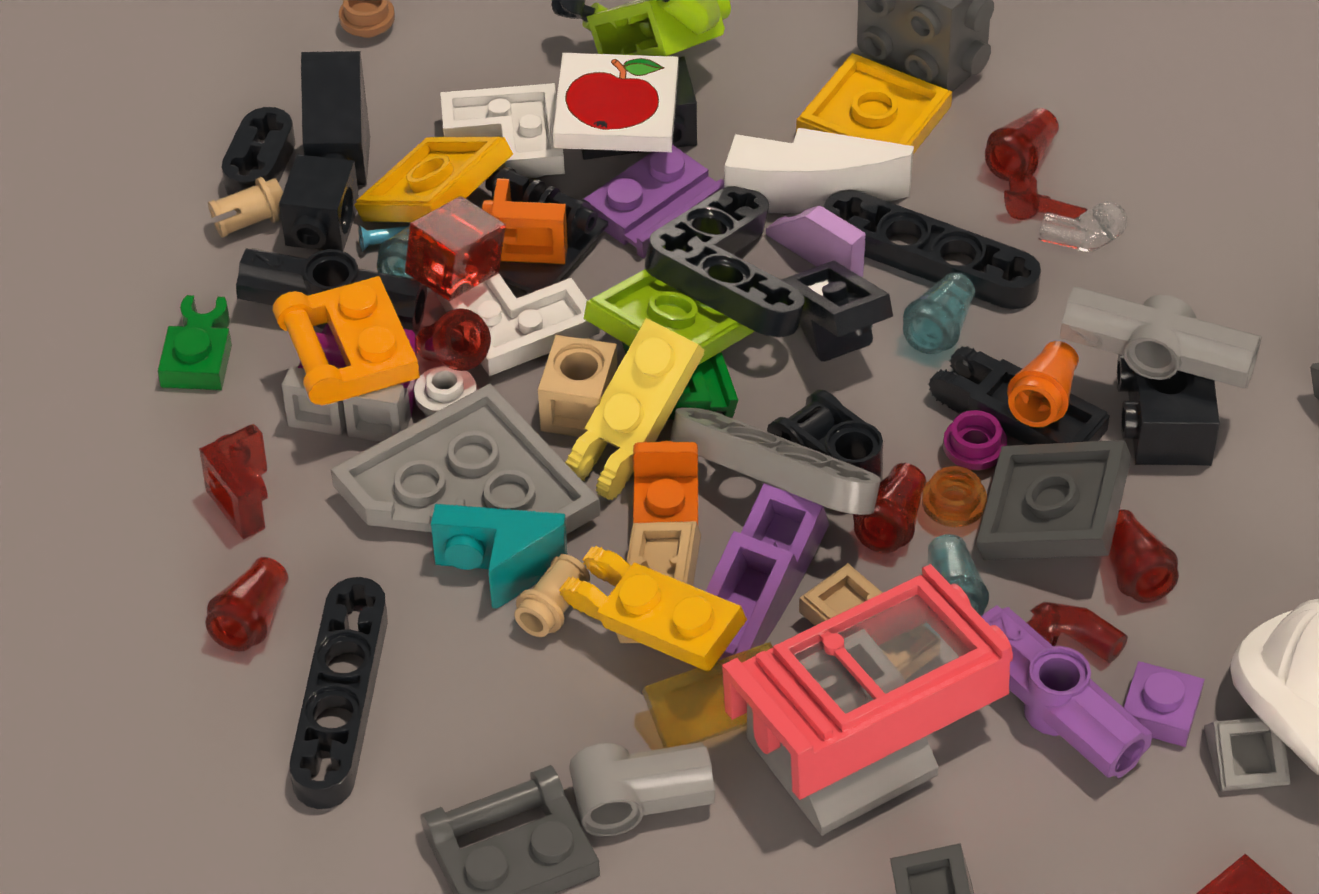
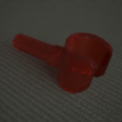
[1004,172,1088,223]

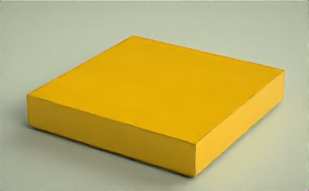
[796,53,952,154]
[354,136,513,223]

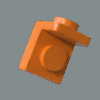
[481,178,568,264]
[633,441,698,525]

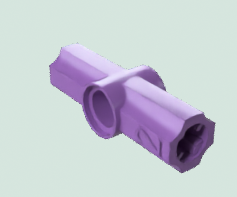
[981,605,1152,779]

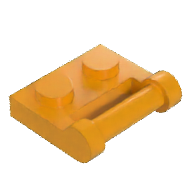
[272,276,420,405]

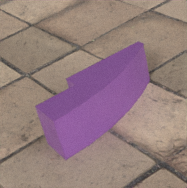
[706,483,829,668]

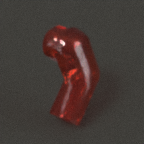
[1026,601,1128,663]

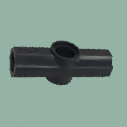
[236,248,427,332]

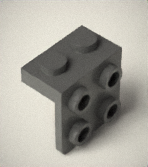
[857,0,994,92]

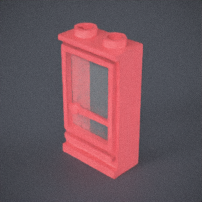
[722,564,1013,800]

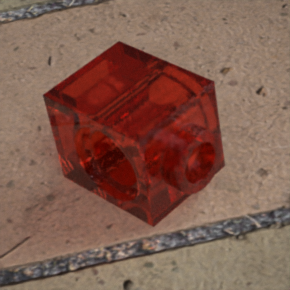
[405,196,506,301]

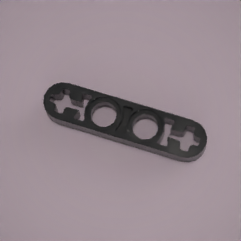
[824,190,1041,309]
[290,577,388,809]

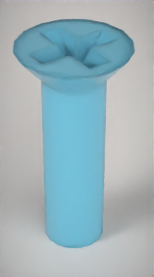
[358,226,414,252]

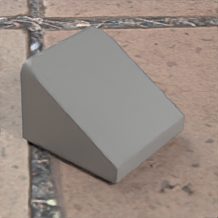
[1204,717,1291,791]

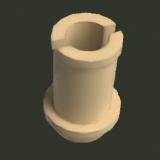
[208,177,283,238]
[514,554,590,637]

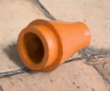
[1007,341,1079,427]

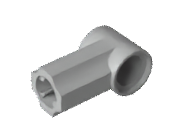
[569,742,715,837]

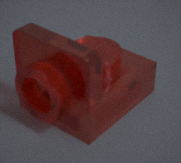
[199,424,268,539]

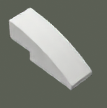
[724,128,914,214]

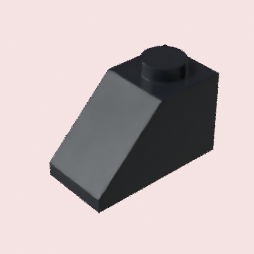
[301,51,370,186]

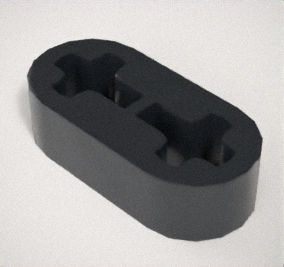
[221,107,295,195]

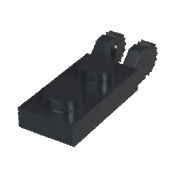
[928,346,1110,445]

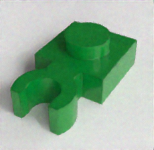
[158,295,232,390]

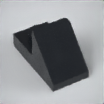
[782,261,893,362]

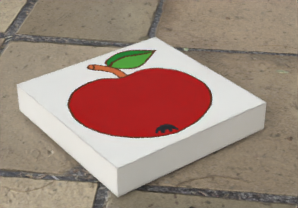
[553,53,678,152]

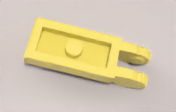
[565,318,705,500]

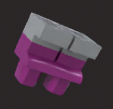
[282,323,417,442]

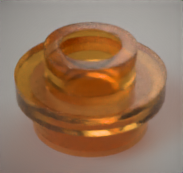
[922,466,987,527]

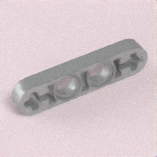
[670,408,881,515]

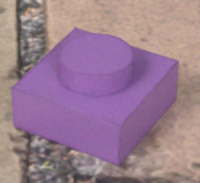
[1123,661,1205,747]

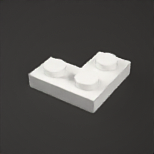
[440,83,565,178]
[435,260,600,376]

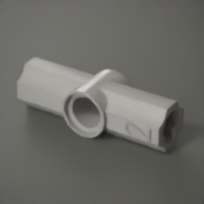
[1060,287,1262,389]

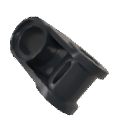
[767,389,883,496]

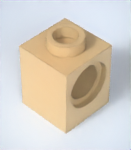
[538,335,617,437]

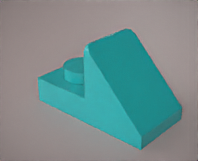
[431,504,567,609]

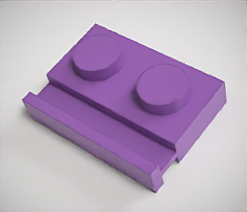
[584,145,724,259]

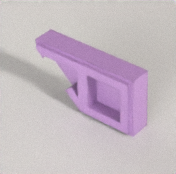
[766,205,866,277]

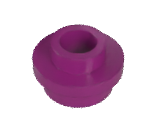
[943,410,1007,470]

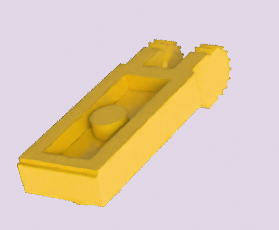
[559,546,747,672]

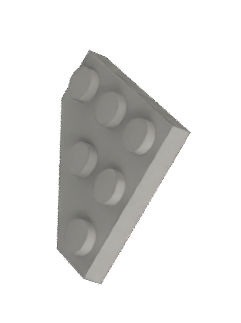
[331,383,600,534]

